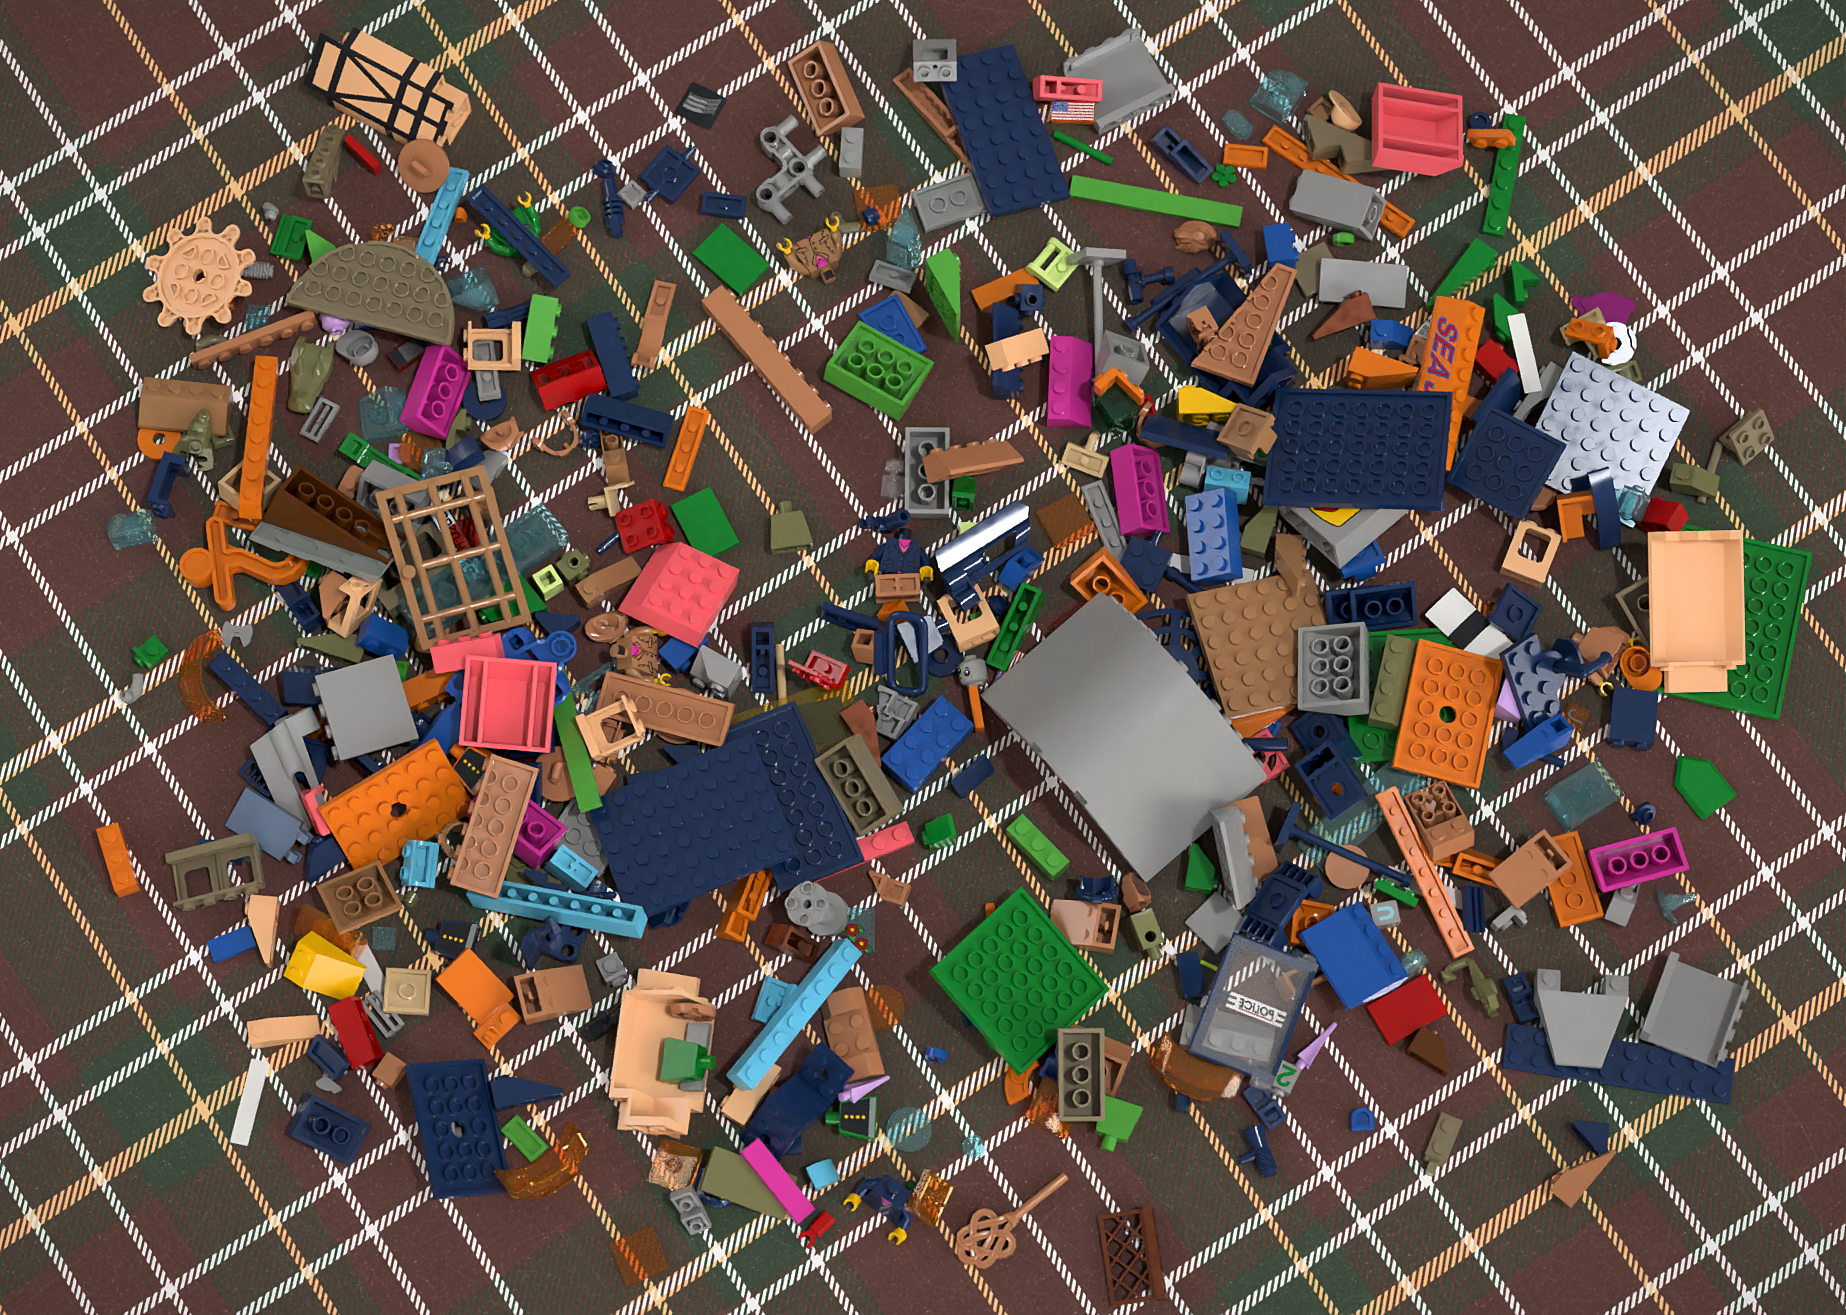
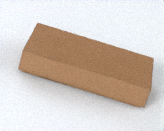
[888,289,930,331]

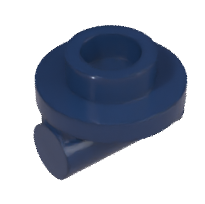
[592,159,616,179]
[1630,801,1656,825]

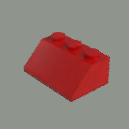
[530,349,607,411]

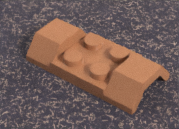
[820,987,885,1085]

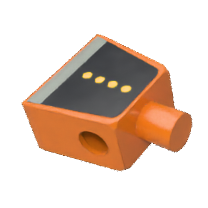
[449,742,498,796]

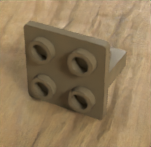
[1719,408,1774,466]

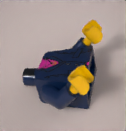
[865,528,933,581]
[844,1174,916,1245]

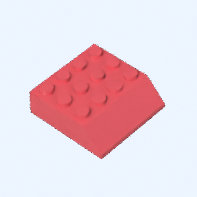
[1372,82,1463,176]
[618,542,740,648]
[459,655,557,753]

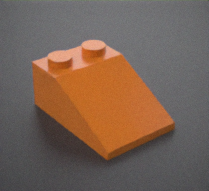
[1344,346,1419,390]
[1070,546,1148,614]

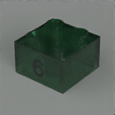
[1092,382,1139,438]

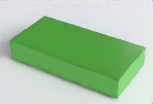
[501,1114,549,1163]

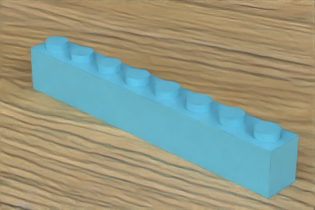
[466,881,648,939]
[726,938,862,1091]

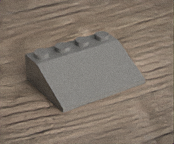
[1298,622,1370,716]
[1209,804,1259,910]

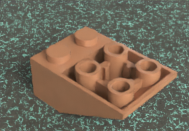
[1403,780,1474,862]
[1488,829,1573,910]
[1050,899,1121,955]
[514,964,593,1025]

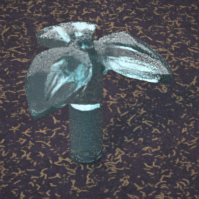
[1658,889,1697,925]

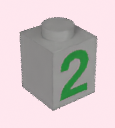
[1268,1060,1301,1098]

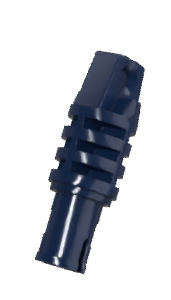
[602,178,625,238]

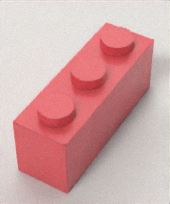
[430,630,505,674]

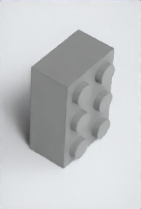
[356,460,430,525]

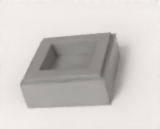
[617,179,647,210]

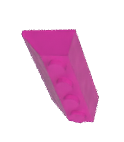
[1047,336,1094,429]
[399,344,472,440]
[1110,443,1170,538]
[466,795,568,870]
[1586,827,1690,893]

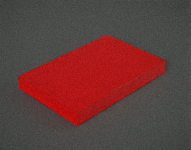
[1366,974,1448,1047]

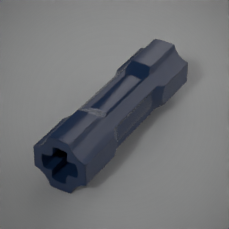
[484,294,547,329]

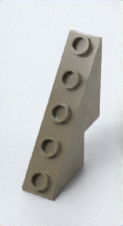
[1301,114,1389,175]
[302,124,346,199]

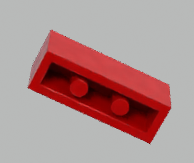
[328,996,384,1070]

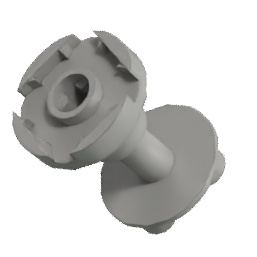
[785,881,849,937]

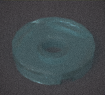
[886,1107,932,1153]

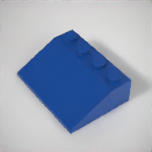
[1299,901,1409,1010]

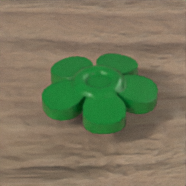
[1212,164,1237,188]

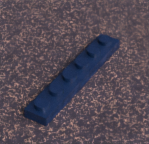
[466,184,571,289]

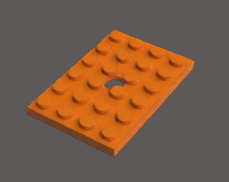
[1391,639,1503,790]
[317,737,471,870]

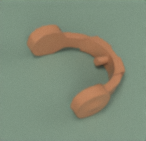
[1136,401,1166,449]
[530,410,579,458]

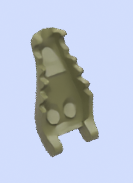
[288,336,336,414]

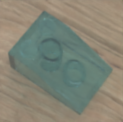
[1541,759,1624,833]

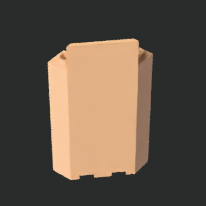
[1648,530,1746,693]

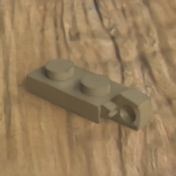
[1424,1112,1463,1177]

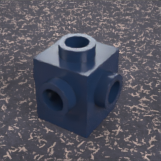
[1012,284,1045,315]

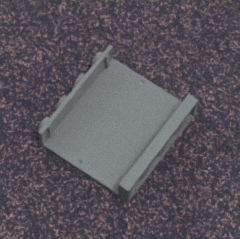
[1062,26,1176,135]
[312,654,419,765]
[1639,951,1750,1068]

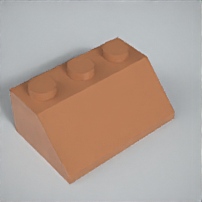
[1070,1024,1134,1097]

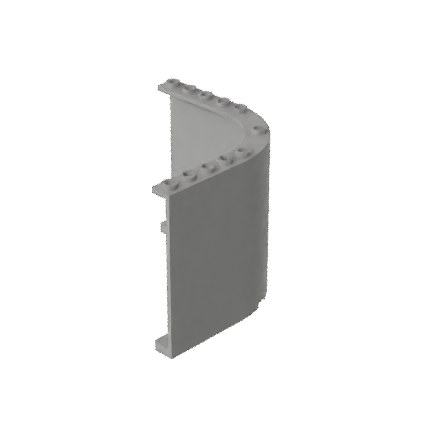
[980,591,1268,883]

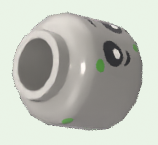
[957,655,988,689]

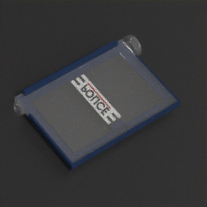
[1187,932,1319,1092]

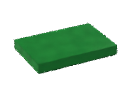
[693,223,770,297]
[671,487,740,557]

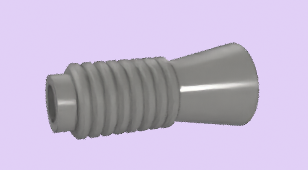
[241,261,274,280]

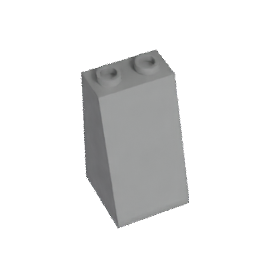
[1289,169,1386,241]

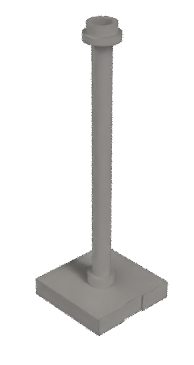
[1068,247,1126,387]

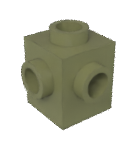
[555,548,591,587]

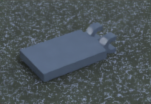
[225,787,315,864]

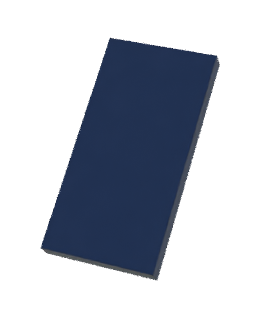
[1140,413,1230,460]

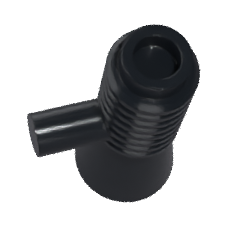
[583,1003,621,1042]

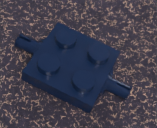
[639,144,701,204]
[1120,529,1173,594]

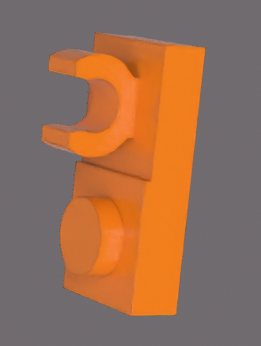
[472,1001,522,1049]

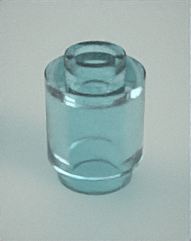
[1222,108,1254,140]
[1398,948,1428,980]

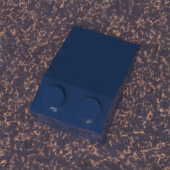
[285,1093,371,1166]

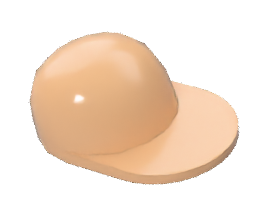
[1329,90,1362,132]

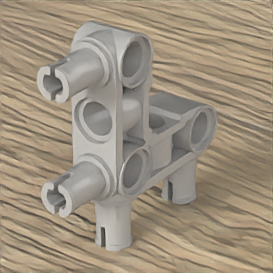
[756,115,827,225]

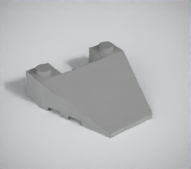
[1533,969,1629,1069]

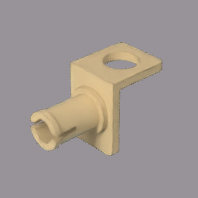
[588,480,635,517]

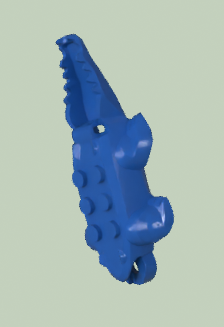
[408,627,577,758]

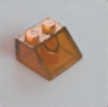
[1024,1076,1075,1141]

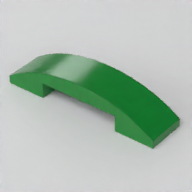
[339,432,425,481]

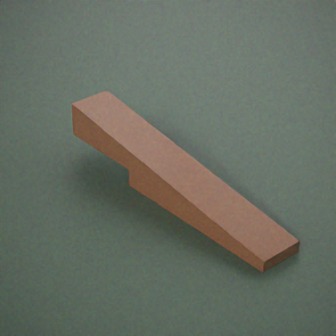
[893,68,972,172]

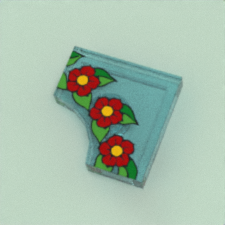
[839,908,875,954]

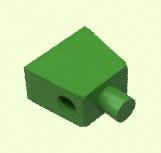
[1095,1095,1143,1152]

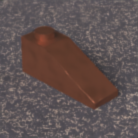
[1310,290,1376,340]
[839,699,882,769]

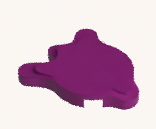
[1571,291,1636,325]

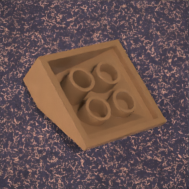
[316,860,403,935]

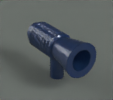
[1239,1124,1277,1178]

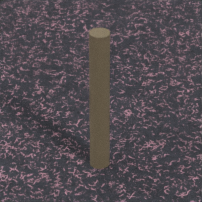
[1696,442,1723,505]

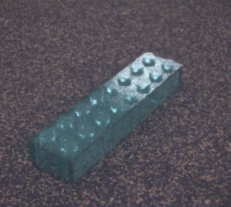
[398,502,569,640]

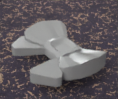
[222,621,253,648]
[316,1070,348,1094]

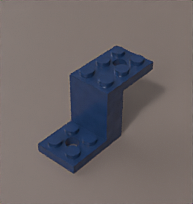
[1290,711,1369,821]
[739,1041,855,1163]

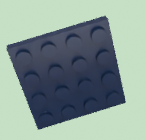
[1445,404,1567,522]

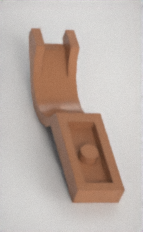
[631,280,676,370]

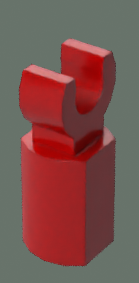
[798,1210,835,1250]

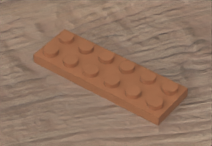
[595,671,735,747]

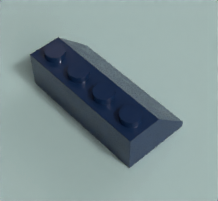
[992,302,1024,400]

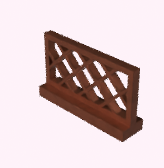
[1098,1205,1168,1307]

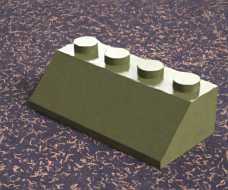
[1367,634,1417,732]

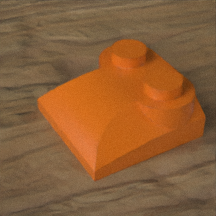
[1284,900,1334,947]

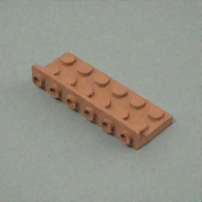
[447,754,539,899]

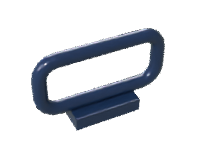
[874,610,929,697]

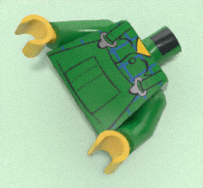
[475,191,541,259]

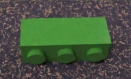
[521,294,562,364]
[1006,813,1070,882]

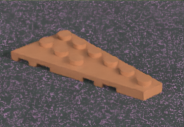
[1191,263,1297,388]

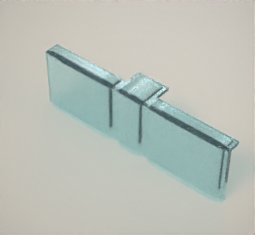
[1297,758,1425,874]

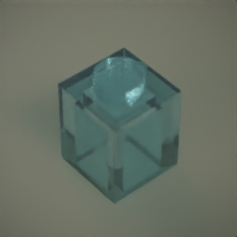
[1617,485,1651,522]

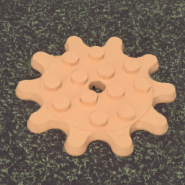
[143,217,256,335]

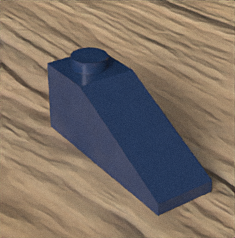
[751,622,775,693]
[490,1075,565,1112]

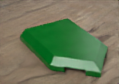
[1674,755,1737,821]

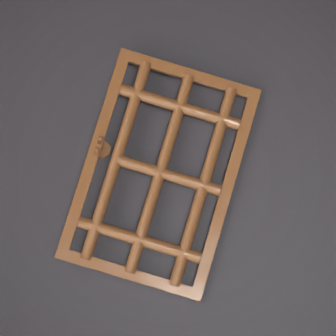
[375,464,532,652]

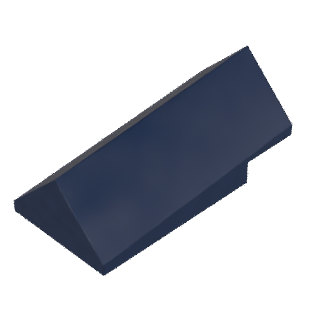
[1322,581,1418,631]
[282,665,341,710]

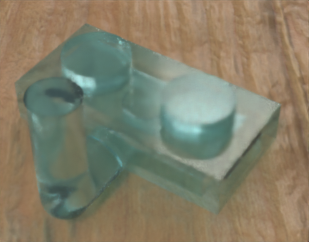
[419,447,453,492]

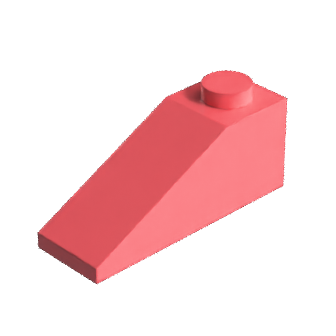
[1032,75,1102,102]

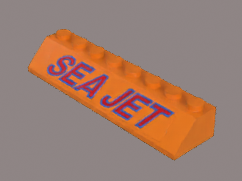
[1416,296,1485,472]

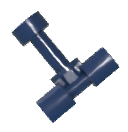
[1122,259,1175,305]

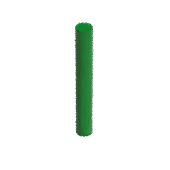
[1053,130,1114,166]

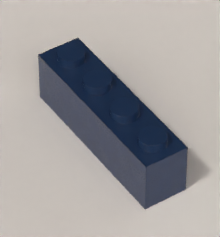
[586,311,641,401]
[581,392,674,448]
[209,650,289,729]

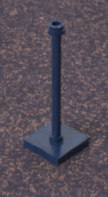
[1125,228,1253,332]
[1273,801,1413,888]

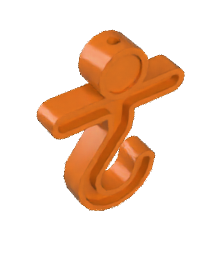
[179,516,311,611]

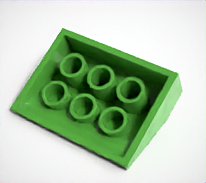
[925,248,961,344]
[823,320,934,421]

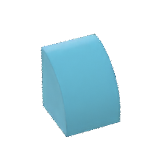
[806,1159,841,1192]

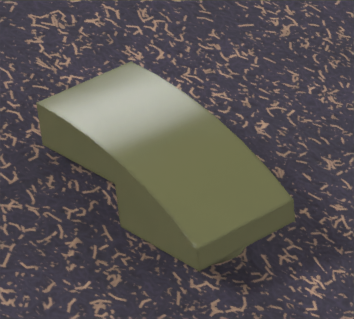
[445,409,472,452]

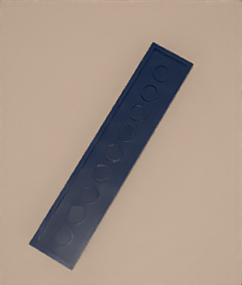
[1502,1023,1735,1105]

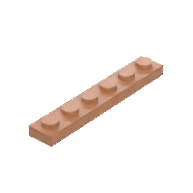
[189,310,318,370]

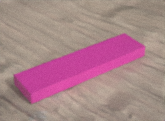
[740,1138,815,1224]

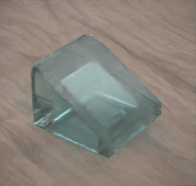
[245,304,271,331]

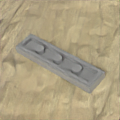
[1081,480,1128,562]

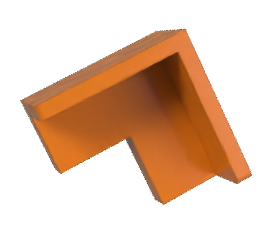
[1556,490,1595,543]

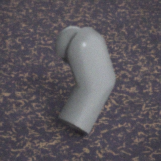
[263,202,279,221]
[120,674,144,704]

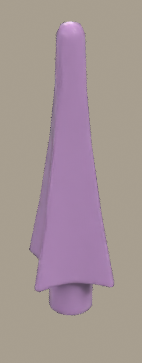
[1294,1022,1337,1071]
[838,1075,890,1104]

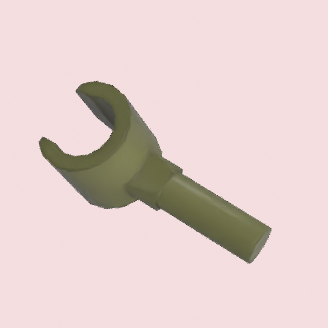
[396,890,419,907]

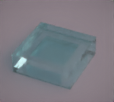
[372,927,397,952]

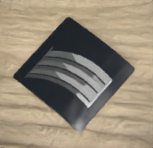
[674,82,727,131]

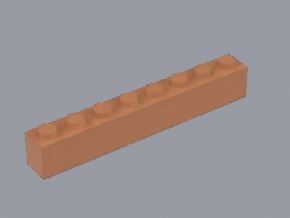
[701,285,833,435]

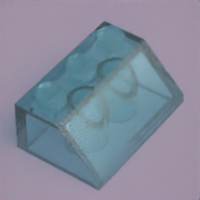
[886,204,922,271]

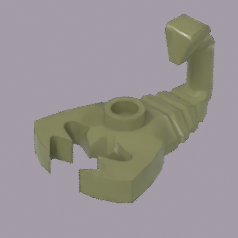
[172,409,215,471]
[1441,957,1500,1019]

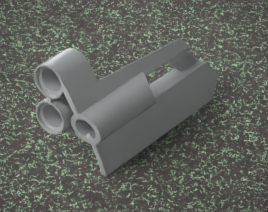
[1179,421,1268,489]
[250,707,325,832]

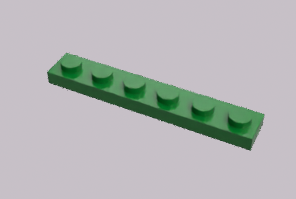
[1482,113,1527,238]

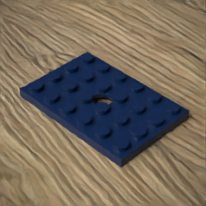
[405,1059,513,1200]

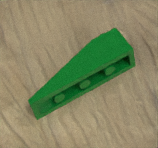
[1425,238,1498,314]
[986,582,1047,672]

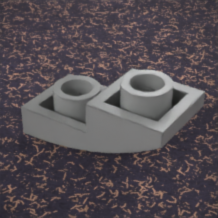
[670,1185,712,1235]

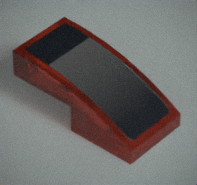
[387,337,434,372]

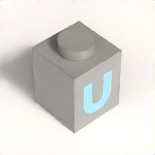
[1367,900,1401,930]

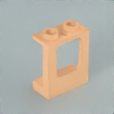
[464,321,521,370]
[1499,520,1562,589]
[327,575,382,638]
[937,584,1000,653]
[575,695,646,761]

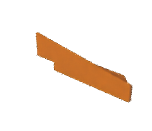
[1431,848,1504,888]
[714,867,773,943]

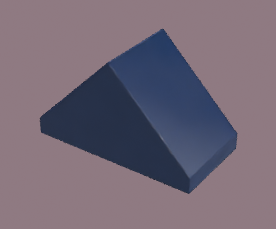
[535,612,581,636]
[664,745,700,765]
[1570,1121,1609,1156]

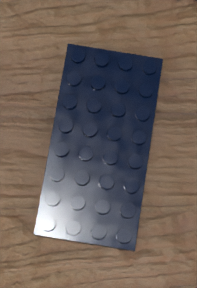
[933,44,1071,218]
[725,701,865,895]

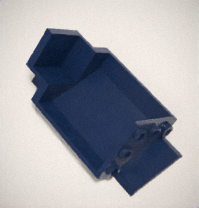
[1149,267,1298,409]

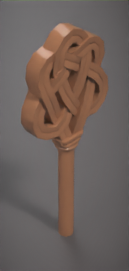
[956,1173,1069,1269]

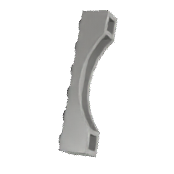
[1513,362,1563,421]

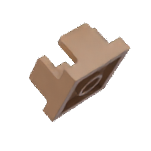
[1217,403,1277,461]

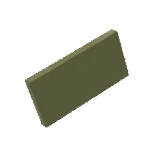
[698,1146,798,1221]

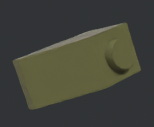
[1670,463,1720,498]

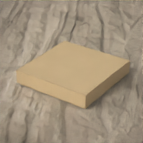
[383,967,432,1016]

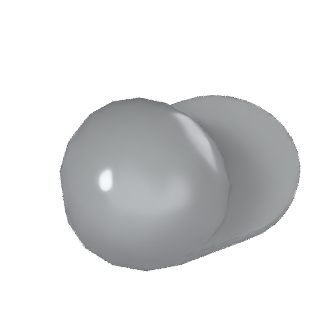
[335,329,379,367]

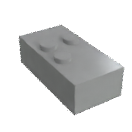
[905,427,950,520]

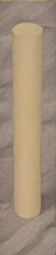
[775,644,787,706]

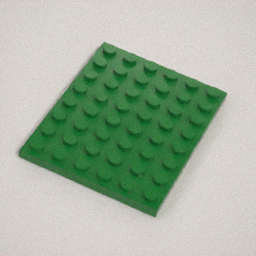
[1653,524,1812,722]

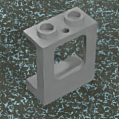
[913,39,957,82]

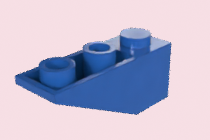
[1503,713,1574,770]

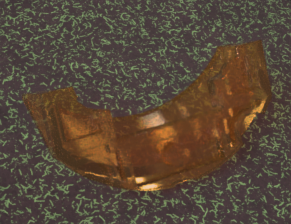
[179,629,226,723]
[1150,1030,1244,1102]
[494,1121,590,1201]

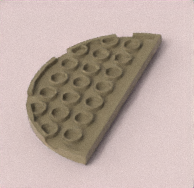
[285,241,455,347]

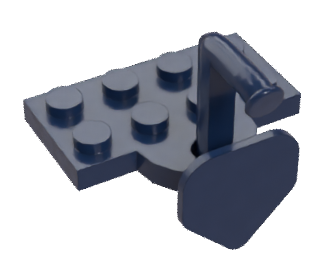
[1499,632,1612,732]

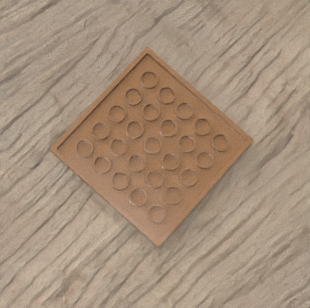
[1185,569,1328,720]

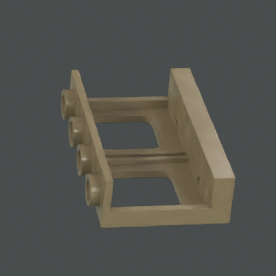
[377,522,464,619]
[165,832,265,911]

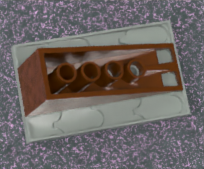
[249,464,420,582]

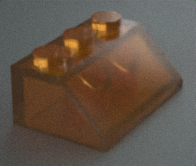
[293,903,368,961]

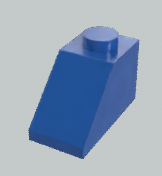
[1369,320,1413,350]
[998,546,1045,592]

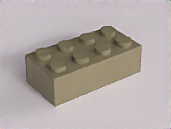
[814,733,905,837]
[1057,1028,1105,1121]

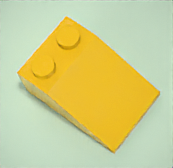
[1176,385,1237,427]
[283,931,367,1000]

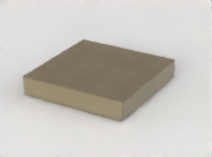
[1295,242,1334,299]

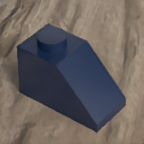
[303,834,347,885]

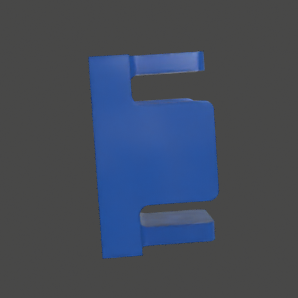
[1336,539,1386,583]

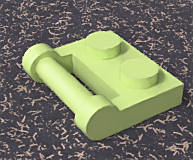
[1026,237,1078,292]

